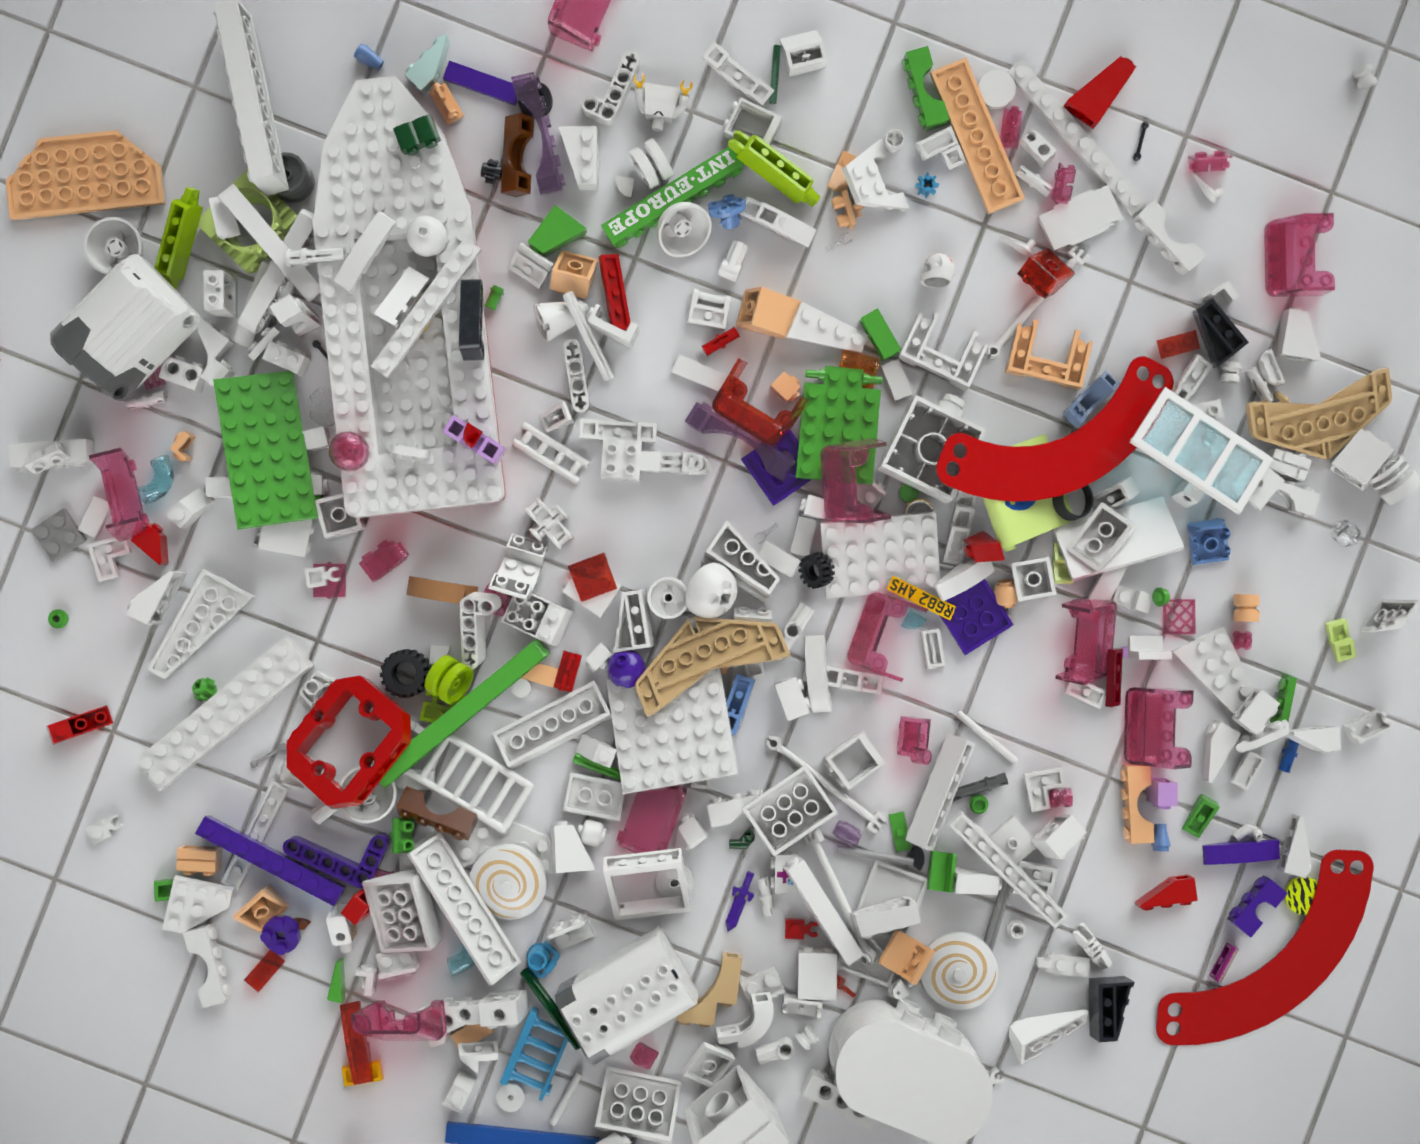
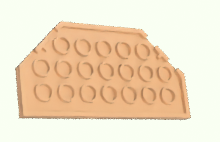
[5,130,165,220]

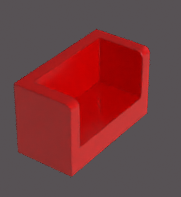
[341,889,370,925]

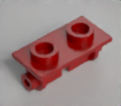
[554,651,582,692]

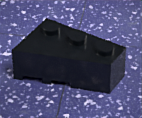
[1192,298,1249,368]
[1089,976,1135,1043]

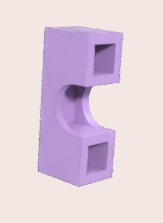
[442,415,507,466]

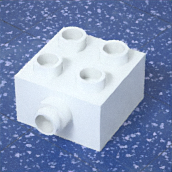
[876,394,987,503]

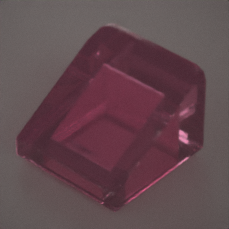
[630,1042,659,1070]

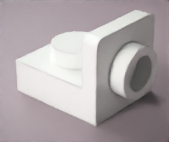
[355,965,378,997]

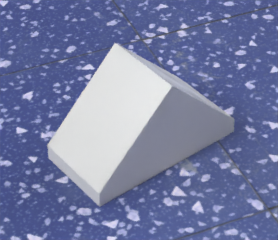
[539,401,574,433]

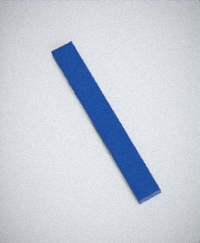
[445,1121,600,1144]

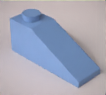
[726,674,755,737]

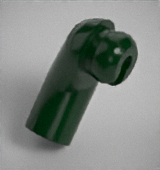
[729,830,755,849]

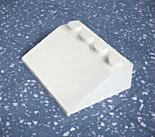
[742,764,838,857]
[362,869,442,953]
[594,1067,682,1144]

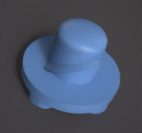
[708,194,747,229]

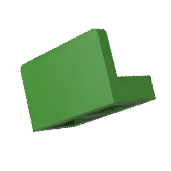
[926,851,957,893]

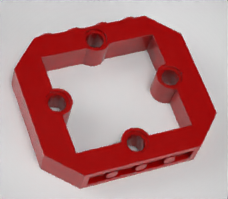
[287,675,411,809]

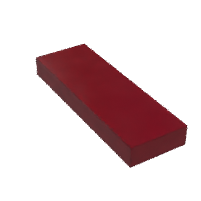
[1105,648,1123,707]

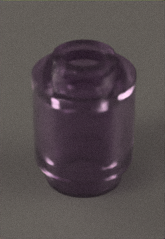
[832,820,862,846]

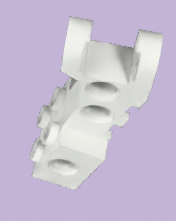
[601,439,711,481]
[416,990,529,1048]

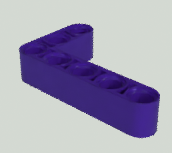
[283,833,391,888]

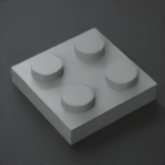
[31,509,87,562]

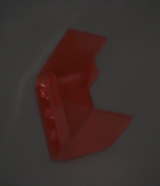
[712,358,809,445]

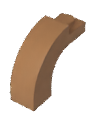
[406,576,478,605]

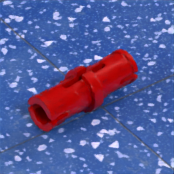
[701,326,740,357]

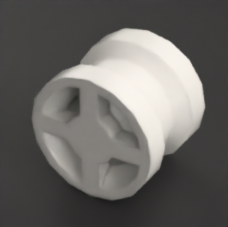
[795,1025,819,1051]

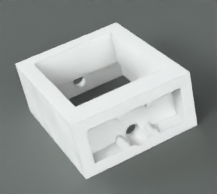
[722,97,782,145]
[204,270,238,318]
[824,730,886,790]

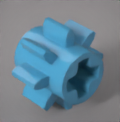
[914,172,939,199]

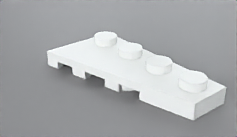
[785,302,869,353]

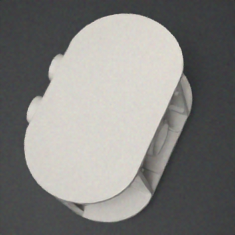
[829,998,993,1144]

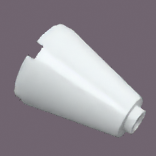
[533,300,589,342]

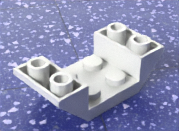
[489,533,549,600]

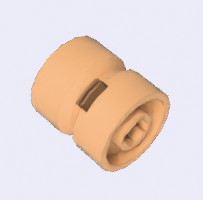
[1233,594,1260,622]

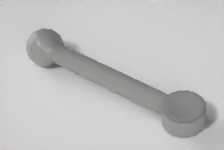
[250,743,287,768]

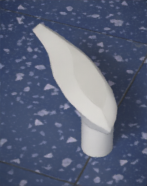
[1192,173,1224,203]
[1000,236,1036,256]

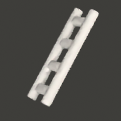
[511,422,590,485]

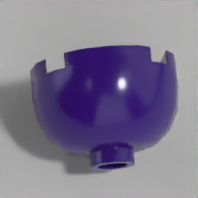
[607,650,646,688]

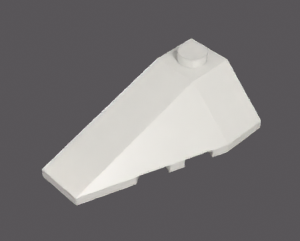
[1360,599,1420,632]
[1009,1009,1088,1064]

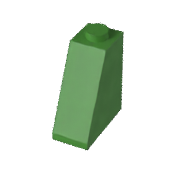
[528,205,587,257]

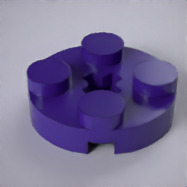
[260,915,301,955]

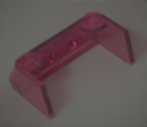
[820,438,891,523]
[89,447,150,542]
[847,592,928,682]
[1055,599,1117,686]

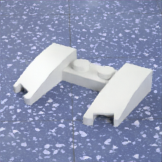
[897,313,988,391]

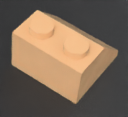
[550,250,598,299]

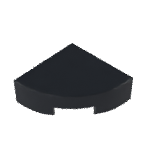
[906,845,925,871]

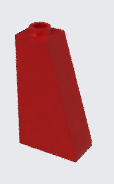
[1064,56,1137,129]

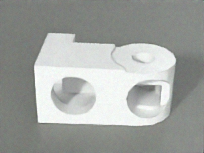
[1019,129,1057,169]

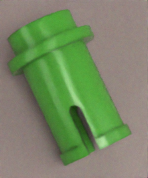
[484,285,504,311]

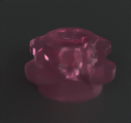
[1233,631,1252,650]

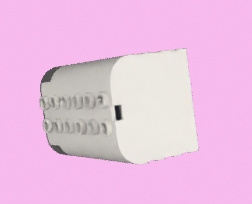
[555,925,699,1065]

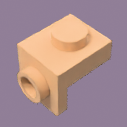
[169,431,196,462]

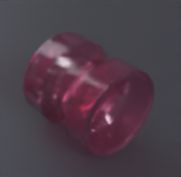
[1049,788,1073,808]

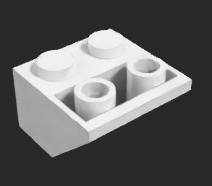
[779,30,827,77]

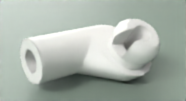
[1232,824,1263,842]

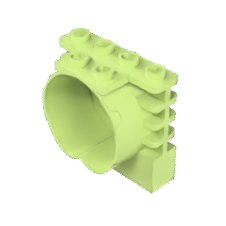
[198,169,298,274]

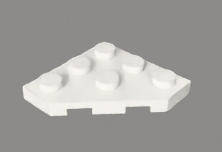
[162,875,234,934]

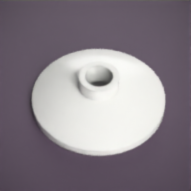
[656,865,694,897]

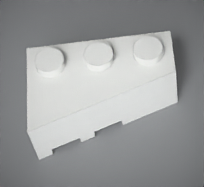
[558,126,598,190]
[374,267,432,329]
[613,589,655,653]
[851,896,922,939]

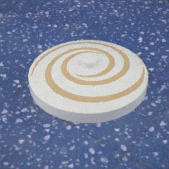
[470,844,547,920]
[921,932,998,1010]

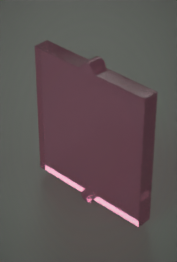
[313,562,346,599]

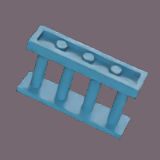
[499,1006,569,1101]

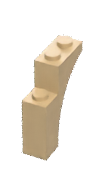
[676,952,742,1027]

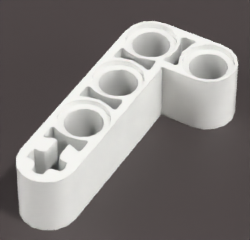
[581,50,640,126]
[460,592,502,669]

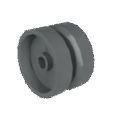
[276,152,315,203]

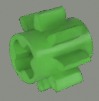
[192,677,217,702]

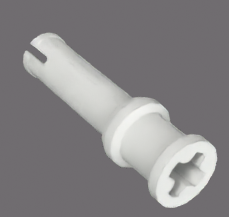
[284,247,347,268]

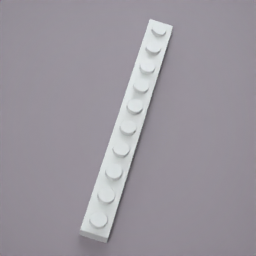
[1007,59,1147,216]

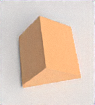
[233,884,289,933]

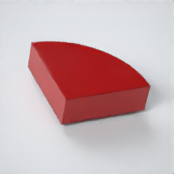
[463,422,483,449]

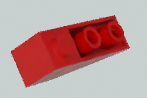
[46,705,113,745]
[1135,874,1198,911]

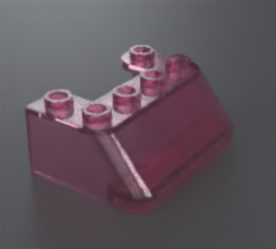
[1264,213,1335,297]
[1124,687,1194,769]

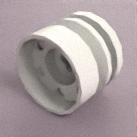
[1369,454,1420,505]

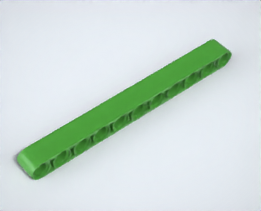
[380,639,550,788]

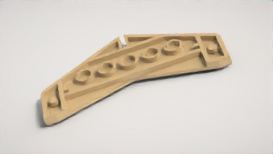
[1245,367,1392,460]
[635,617,791,717]

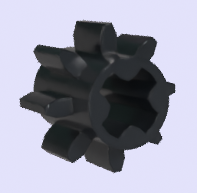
[481,159,502,184]

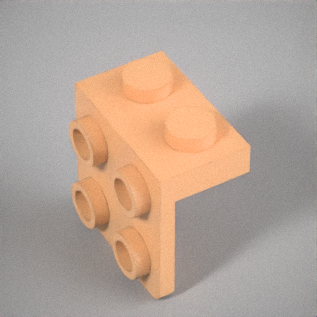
[879,930,935,986]

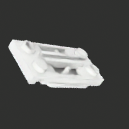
[1037,185,1124,252]

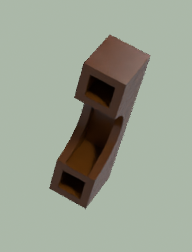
[501,113,534,197]
[396,786,478,841]

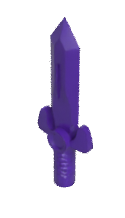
[725,871,754,932]

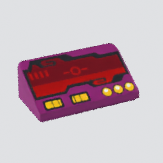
[1209,942,1239,982]

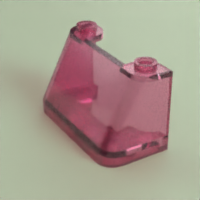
[548,0,611,52]
[616,785,687,853]
[351,1000,447,1041]

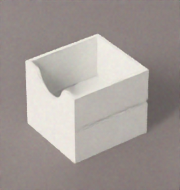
[683,1064,789,1144]

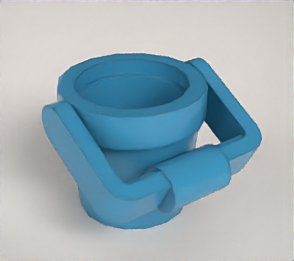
[526,941,560,978]

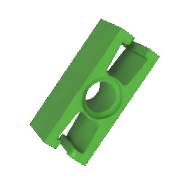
[859,308,902,362]

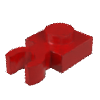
[785,918,818,939]

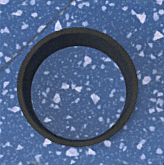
[1052,485,1094,521]

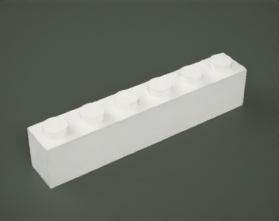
[905,733,975,851]

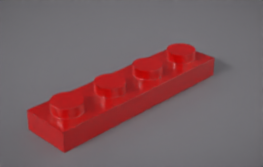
[598,254,631,331]

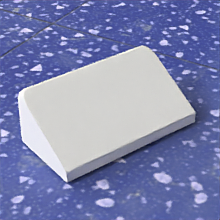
[208,197,241,239]

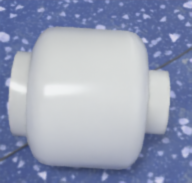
[578,819,606,847]

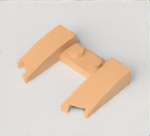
[1005,320,1093,390]

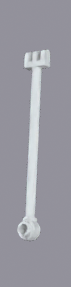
[984,244,1090,360]
[766,735,888,834]
[803,828,877,965]

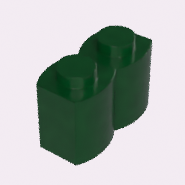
[393,114,441,156]

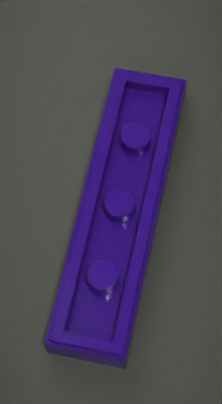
[443,60,521,106]

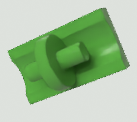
[389,818,414,853]

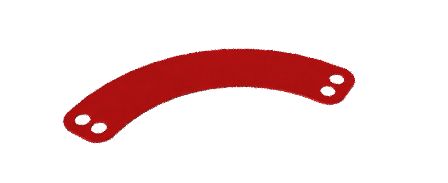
[936,356,1174,502]
[1156,849,1374,1045]

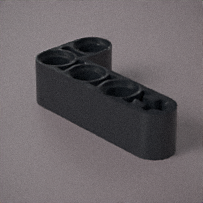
[459,279,485,361]

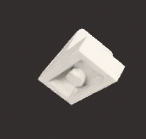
[1111,585,1152,614]
[458,1041,499,1073]

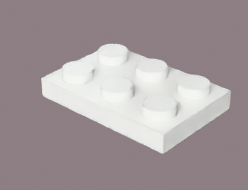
[563,772,625,821]

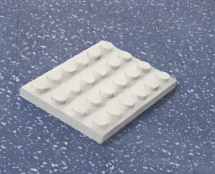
[820,511,940,599]

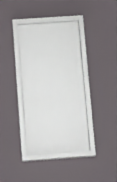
[1052,496,1184,581]
[837,859,927,988]

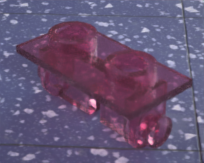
[1000,106,1023,149]
[1188,151,1232,173]
[1051,163,1076,205]

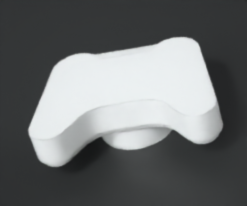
[299,671,335,708]

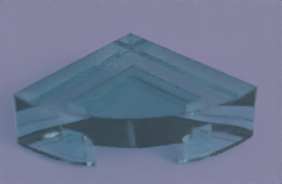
[901,610,927,629]

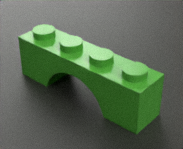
[902,46,949,131]

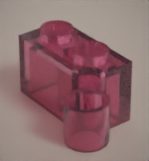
[359,540,410,582]
[897,716,932,765]

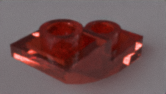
[1157,330,1200,359]

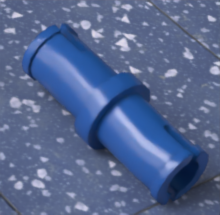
[1278,738,1299,773]

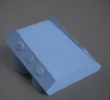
[1187,518,1230,565]

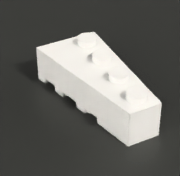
[704,521,780,597]

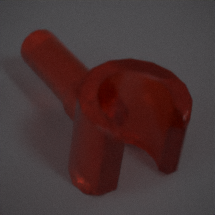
[837,975,856,998]

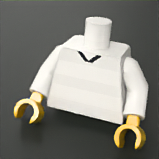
[633,73,693,132]

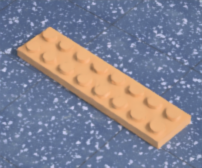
[930,58,1025,215]

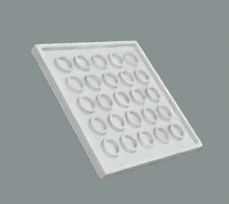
[606,668,739,795]

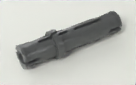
[953,773,1008,801]

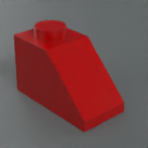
[130,523,169,566]
[963,530,1005,562]

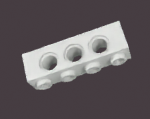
[801,1068,876,1130]

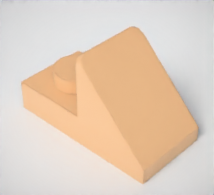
[827,151,857,193]

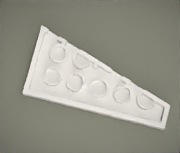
[147,568,256,679]
[1170,626,1271,734]

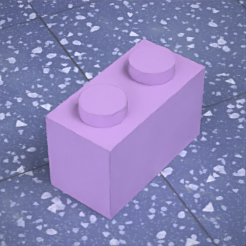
[1146,778,1178,810]

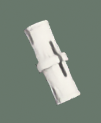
[1015,165,1053,197]
[1245,366,1275,402]
[125,390,168,411]
[756,876,775,917]

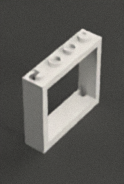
[603,848,691,920]

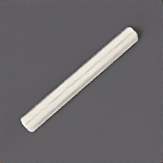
[563,291,614,381]

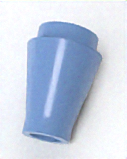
[354,43,384,71]
[1151,824,1171,851]

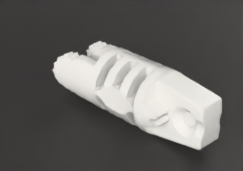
[1072,923,1113,969]

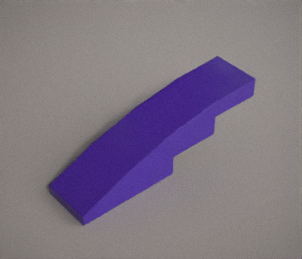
[1202,839,1280,865]

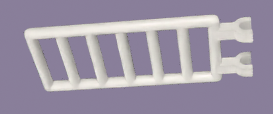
[405,719,534,833]

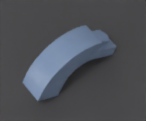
[1063,370,1119,428]

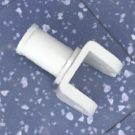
[887,977,922,1000]

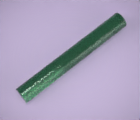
[769,45,781,104]

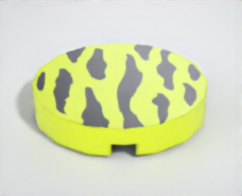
[1284,877,1318,915]

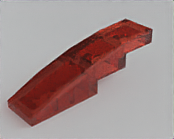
[340,1001,374,1085]

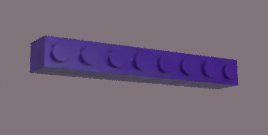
[195,815,346,906]

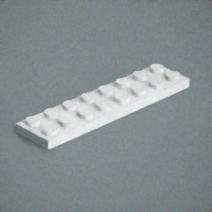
[407,832,521,986]

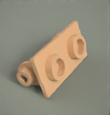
[429,82,464,125]

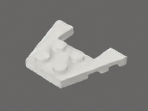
[842,139,909,211]

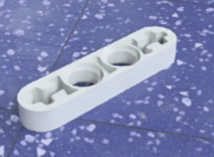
[563,339,590,414]

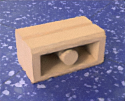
[176,845,222,876]

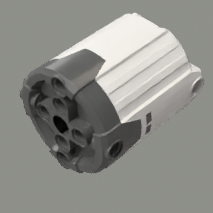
[50,254,200,401]

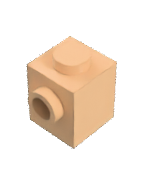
[770,372,801,403]

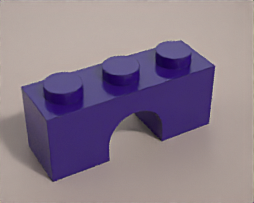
[1227,875,1288,938]

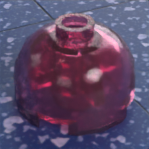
[328,431,370,471]

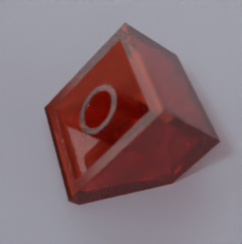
[1017,248,1076,299]

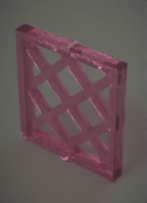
[1163,599,1196,635]

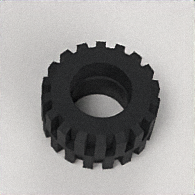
[380,649,431,698]

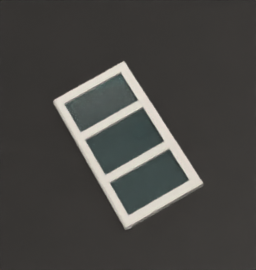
[1129,387,1273,515]

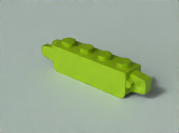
[728,130,821,207]
[154,187,203,290]

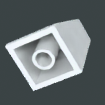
[253,519,314,557]

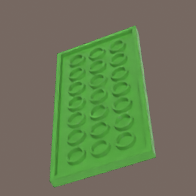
[213,371,318,530]

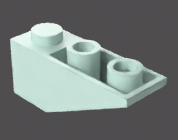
[404,34,450,97]

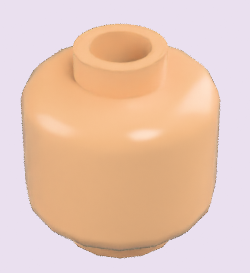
[993,579,1018,608]

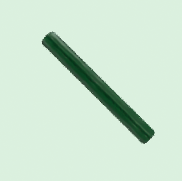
[520,967,580,1050]

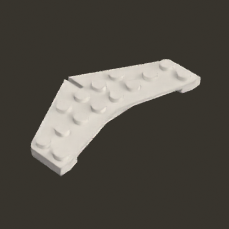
[399,806,554,874]

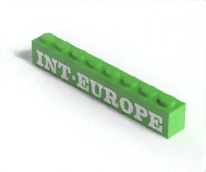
[601,147,744,249]

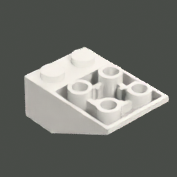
[501,593,573,646]

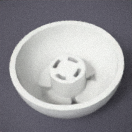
[656,202,712,257]
[84,217,143,274]
[686,563,737,618]
[340,765,396,823]

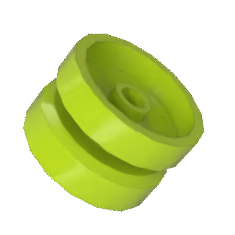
[425,655,474,705]

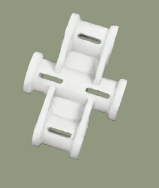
[524,496,575,550]

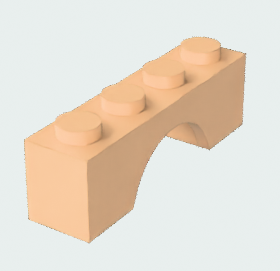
[1120,763,1155,844]

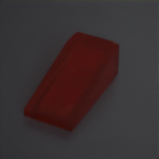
[244,950,285,992]

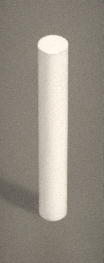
[549,1071,583,1126]

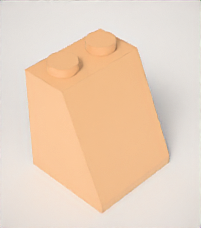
[736,287,801,339]

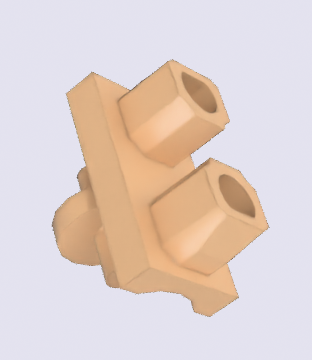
[831,190,865,229]

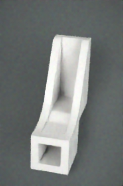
[197,317,235,387]

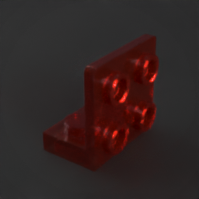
[568,552,617,602]

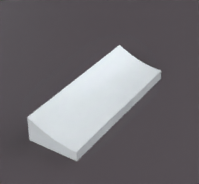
[492,680,612,770]

